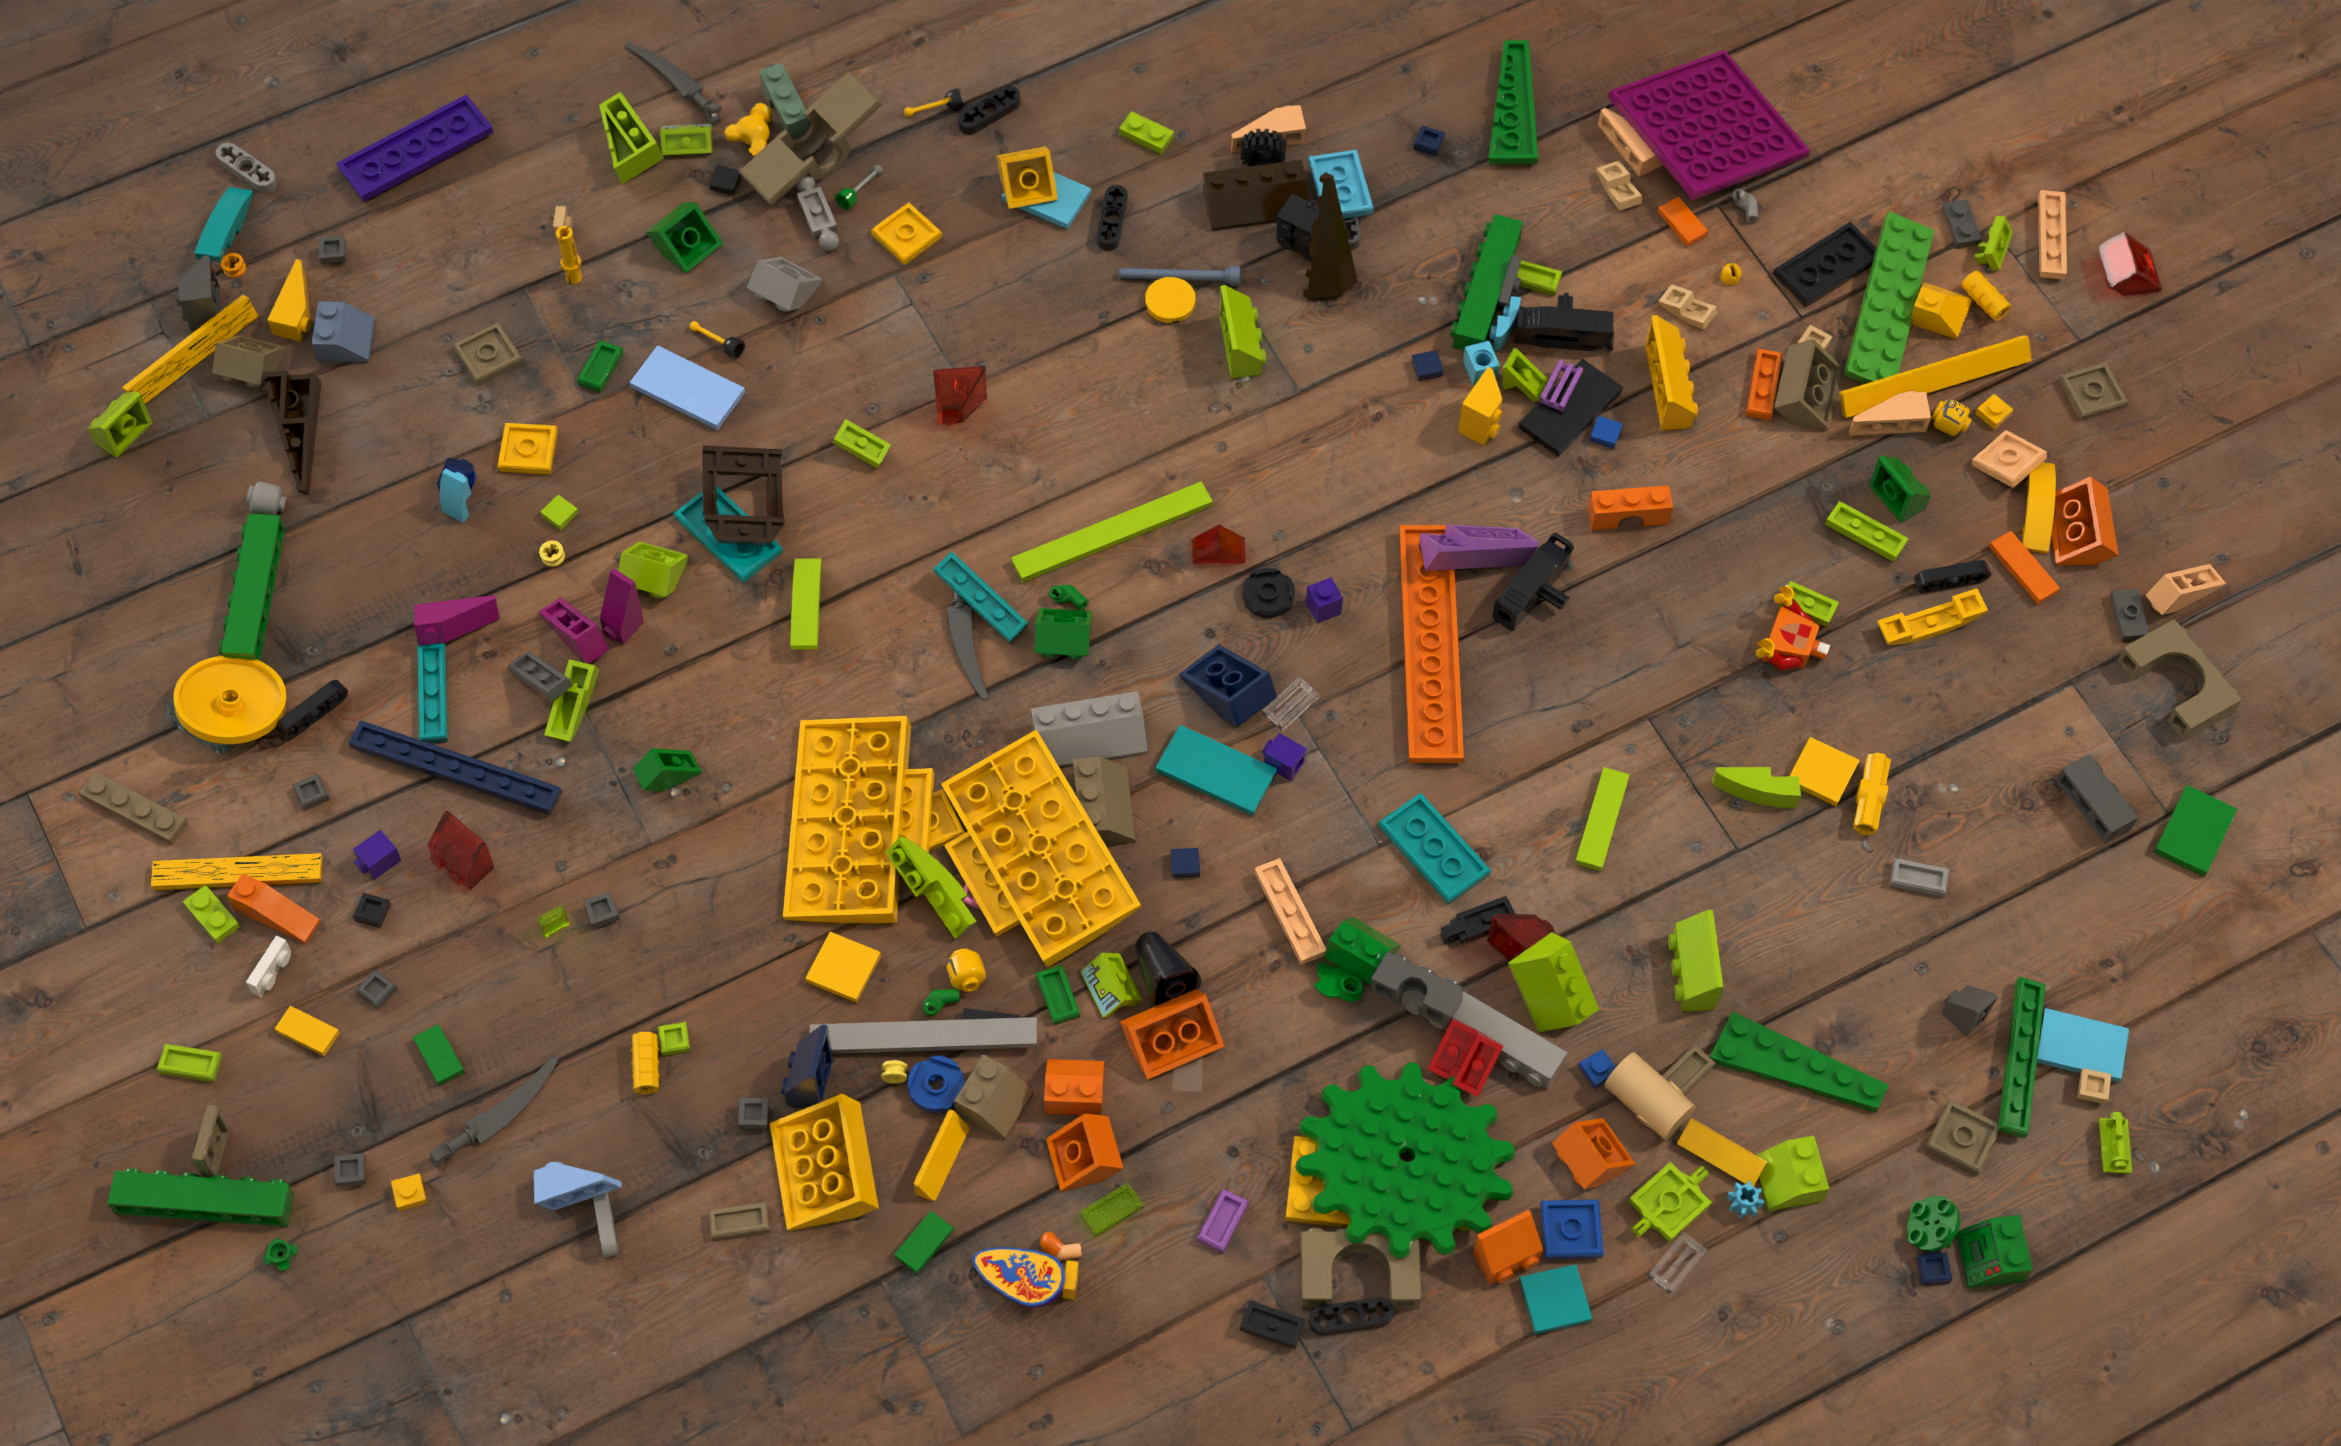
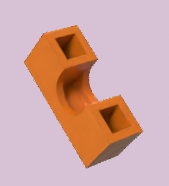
[1587,485,1673,530]

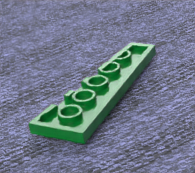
[1488,40,1538,164]
[1710,1011,1889,1112]

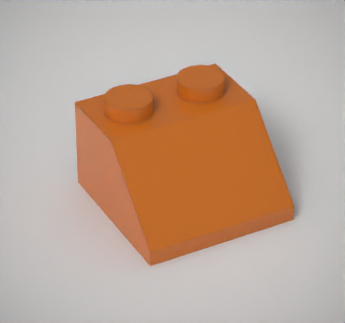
[1044,1059,1104,1115]
[1046,1113,1124,1191]
[1552,1118,1636,1189]
[1472,1210,1543,1285]

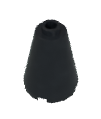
[1135,932,1201,1006]

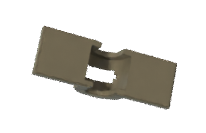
[739,71,882,206]

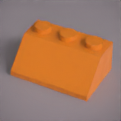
[2051,477,2119,566]
[1120,989,1225,1080]

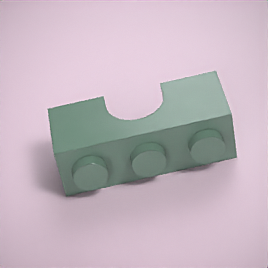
[759,63,810,140]

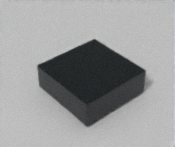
[709,165,741,195]
[353,893,391,928]

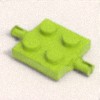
[1629,1162,1712,1243]

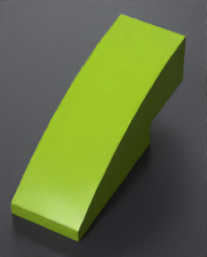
[544,659,599,742]
[1712,767,1801,808]

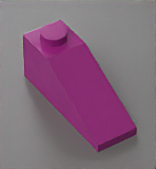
[600,568,644,645]
[414,595,500,646]
[539,597,610,664]

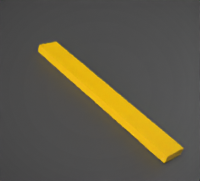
[1839,335,2032,418]

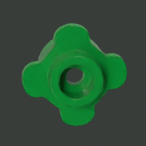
[263,1238,298,1271]

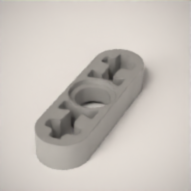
[216,143,277,193]
[593,1192,619,1258]

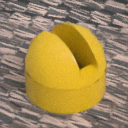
[1720,263,1742,285]

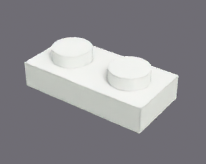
[246,936,291,998]

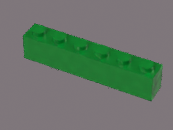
[1450,214,1523,351]
[219,514,285,661]
[107,1168,294,1227]

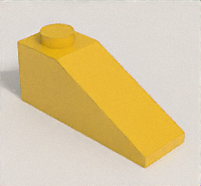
[267,259,312,342]

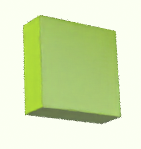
[540,495,579,531]
[658,1022,691,1056]

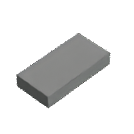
[1889,858,1949,897]

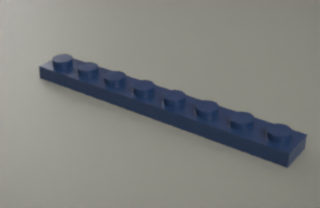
[348,720,562,815]

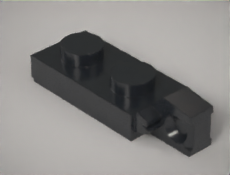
[1439,896,1518,945]

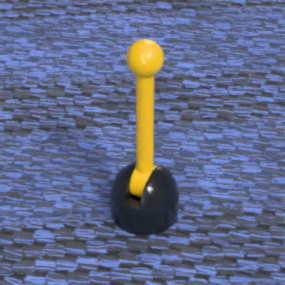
[904,88,964,117]
[689,321,745,359]

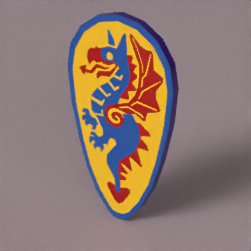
[973,1247,1066,1308]

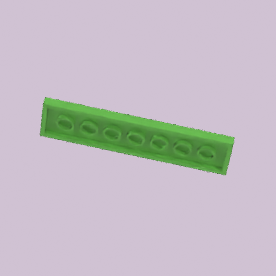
[1843,211,1934,384]

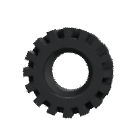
[1241,129,1286,167]

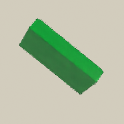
[577,340,624,393]
[1036,965,1080,1026]
[413,1024,465,1086]
[894,1211,954,1275]

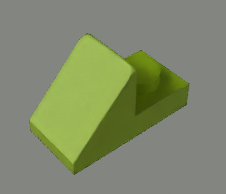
[1502,348,1549,402]

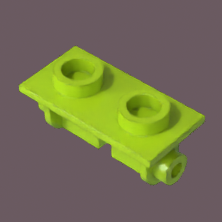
[2099,1112,2132,1174]

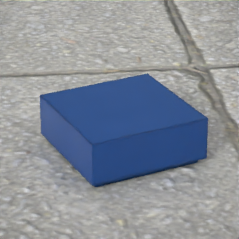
[1590,416,1623,449]

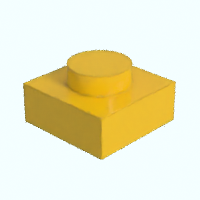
[1975,394,2014,430]
[391,1173,427,1211]
[1063,1261,1079,1300]

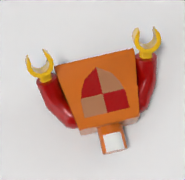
[1756,585,1830,671]

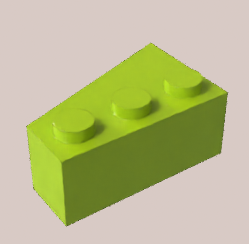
[599,92,664,184]

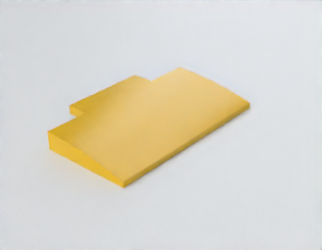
[783,716,935,923]
[941,729,1142,968]

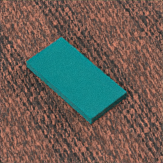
[673,486,783,584]
[1155,725,1277,816]
[1378,793,1491,905]

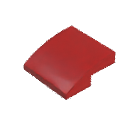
[1428,1018,1503,1097]

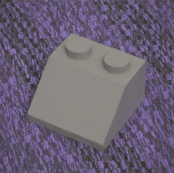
[747,257,822,312]

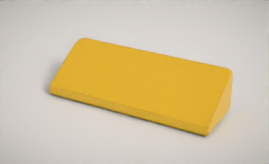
[914,1110,969,1202]

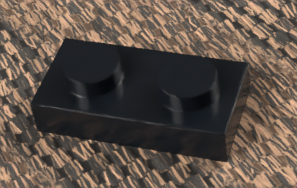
[1239,1300,1305,1350]

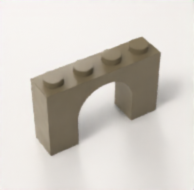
[2117,619,2242,741]
[1300,1228,1421,1309]

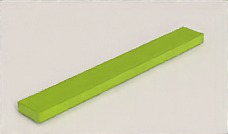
[1011,481,1213,583]

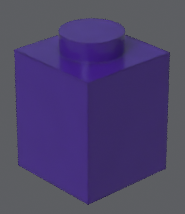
[1306,577,1343,624]
[1262,733,1307,781]
[353,830,401,880]

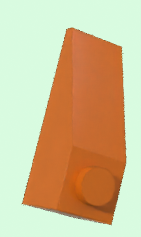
[227,873,321,944]

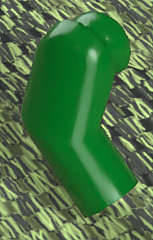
[1049,585,1089,610]
[922,989,960,1016]

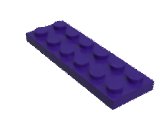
[336,94,493,202]

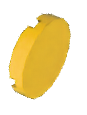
[1145,277,1196,323]

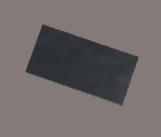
[1773,222,1876,308]
[1518,359,1623,457]

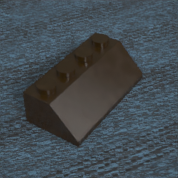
[1203,160,1309,231]

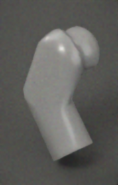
[1732,189,1759,223]

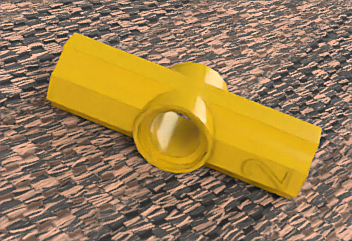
[1853,752,1891,836]

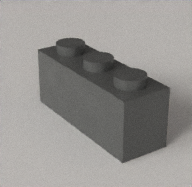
[2056,754,2138,844]

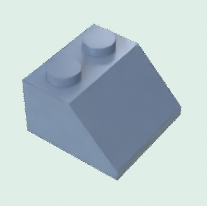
[312,301,375,363]

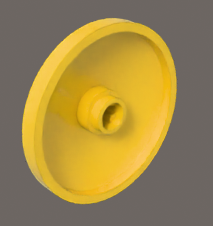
[174,656,286,744]

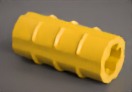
[1961,270,2012,322]
[631,1032,660,1095]

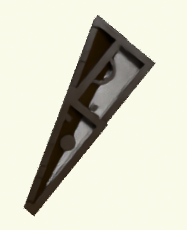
[1303,172,1358,299]
[262,371,321,494]

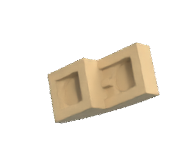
[1596,161,1642,211]
[1658,284,1717,330]

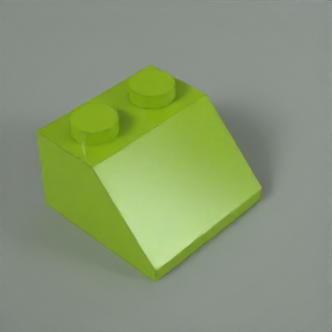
[87,392,153,458]
[618,541,689,598]
[1757,1136,1829,1211]

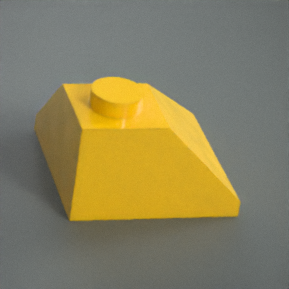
[1911,282,1972,340]

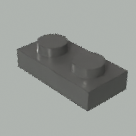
[1941,199,1982,249]

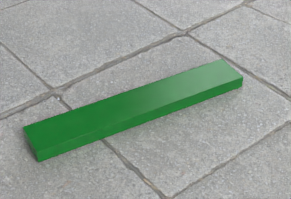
[1998,976,2046,1138]

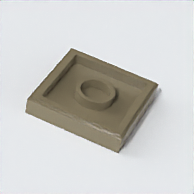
[452,322,523,386]
[2058,362,2129,421]
[1925,1099,1999,1176]
[192,1105,230,1178]

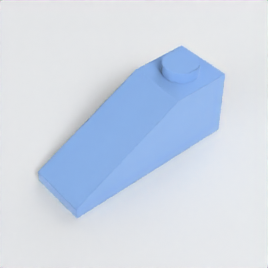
[534,1162,622,1211]

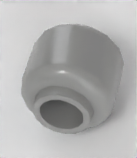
[245,481,287,515]

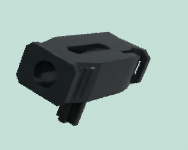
[1515,293,1614,351]
[1492,533,1574,631]

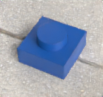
[1578,1049,1616,1089]

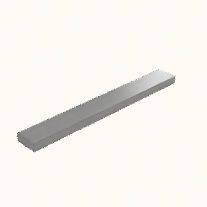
[810,1017,1037,1054]

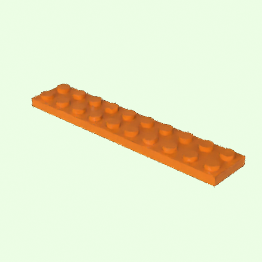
[1399,525,1464,763]

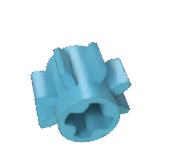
[1727,1181,1764,1219]

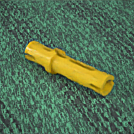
[556,226,582,284]

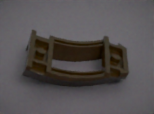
[702,445,785,545]

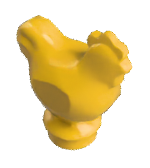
[725,103,773,157]

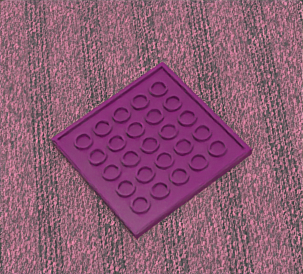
[1607,50,1810,200]

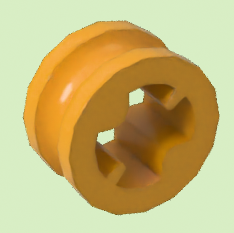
[220,253,246,278]

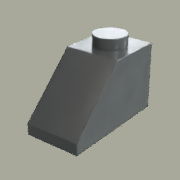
[1942,985,1998,1037]

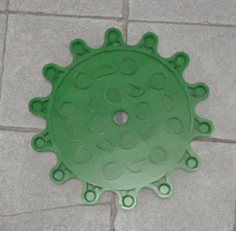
[1295,1062,1515,1258]

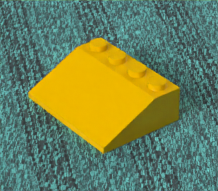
[770,1094,879,1231]

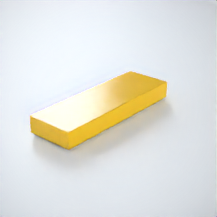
[1677,1118,1767,1187]

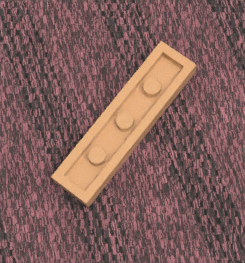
[2038,190,2067,280]
[1254,858,1326,965]

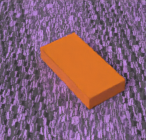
[1657,197,1708,247]

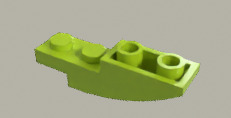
[885,836,977,939]

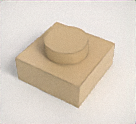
[553,206,573,241]
[1798,325,1832,350]
[2077,1068,2111,1104]

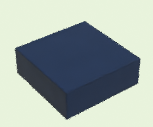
[1413,126,1445,156]
[1412,350,1444,381]
[1171,848,1200,878]
[1916,1252,1952,1286]

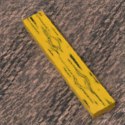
[122,295,258,404]
[151,853,323,890]

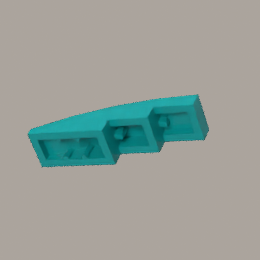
[194,187,254,263]

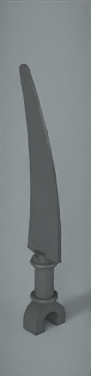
[625,43,721,125]
[947,590,988,700]
[429,1056,558,1167]

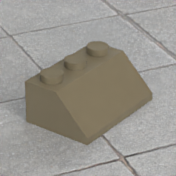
[1774,339,1843,431]
[1073,757,1136,845]

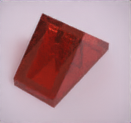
[1192,524,1246,564]

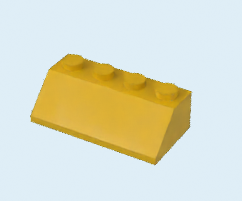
[1645,315,1698,430]

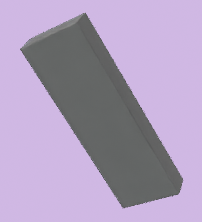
[508,651,573,702]

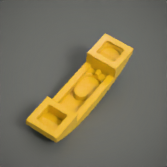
[2022,462,2056,554]
[1877,588,1988,645]

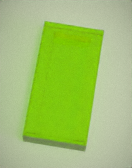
[1079,1182,1144,1238]

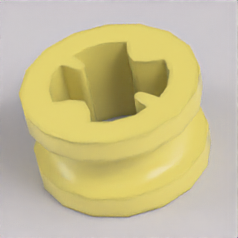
[539,541,565,567]
[881,1060,907,1084]

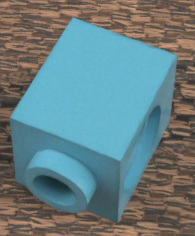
[1463,341,1500,386]

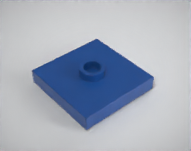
[1540,1200,1604,1259]

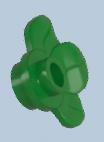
[1314,962,1363,1003]

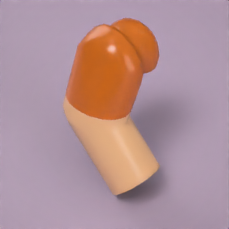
[1040,1232,1082,1261]

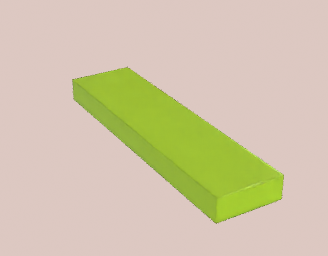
[1575,767,1630,872]

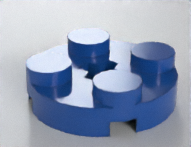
[907,1056,965,1114]

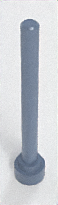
[1119,266,1241,286]

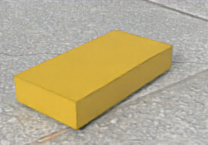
[275,1006,340,1057]

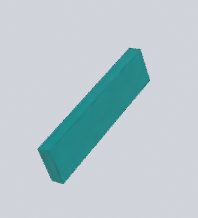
[933,551,1028,644]
[417,643,448,743]

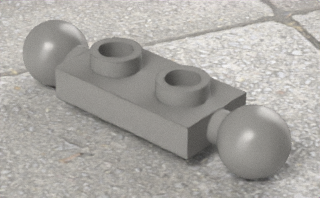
[795,174,839,251]

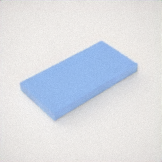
[629,345,745,430]

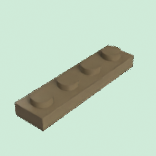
[79,771,188,845]

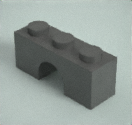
[1371,952,1463,1027]

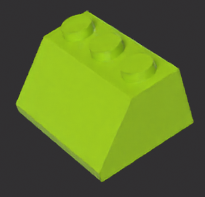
[1219,285,1266,378]
[1668,910,1723,1011]
[1508,932,1599,1032]

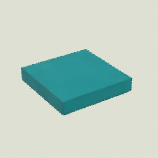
[1519,1264,1593,1335]

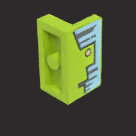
[660,124,712,155]
[1081,953,1143,1018]

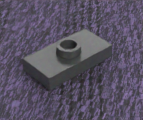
[1498,255,1522,311]
[2110,589,2149,641]

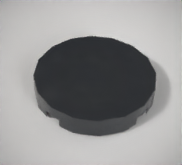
[1242,568,1295,618]

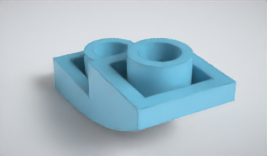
[1490,296,1521,351]
[440,468,471,523]

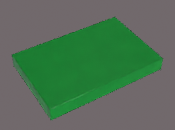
[2154,785,2237,877]

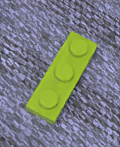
[1825,501,1909,562]

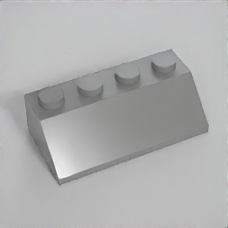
[1031,691,1148,768]

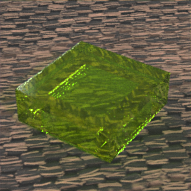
[537,905,570,938]

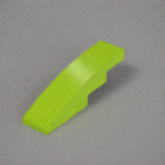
[790,558,822,650]

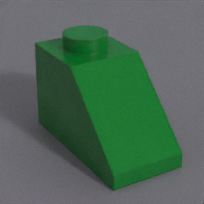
[633,748,702,791]

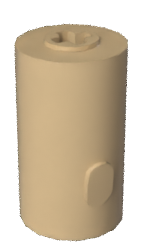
[1604,1052,1696,1140]

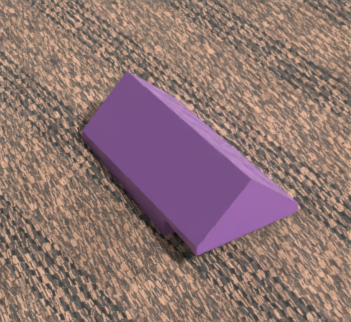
[1419,524,1539,571]

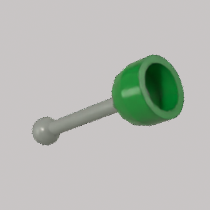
[835,165,883,210]

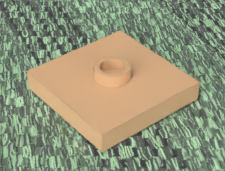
[1972,430,2047,488]

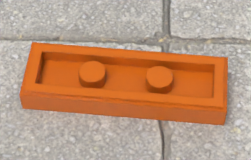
[1745,348,1783,421]
[1989,531,2061,605]

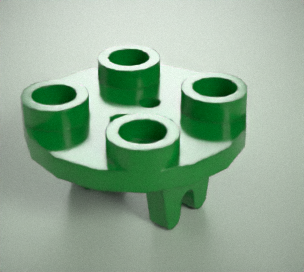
[1907,1196,1961,1252]

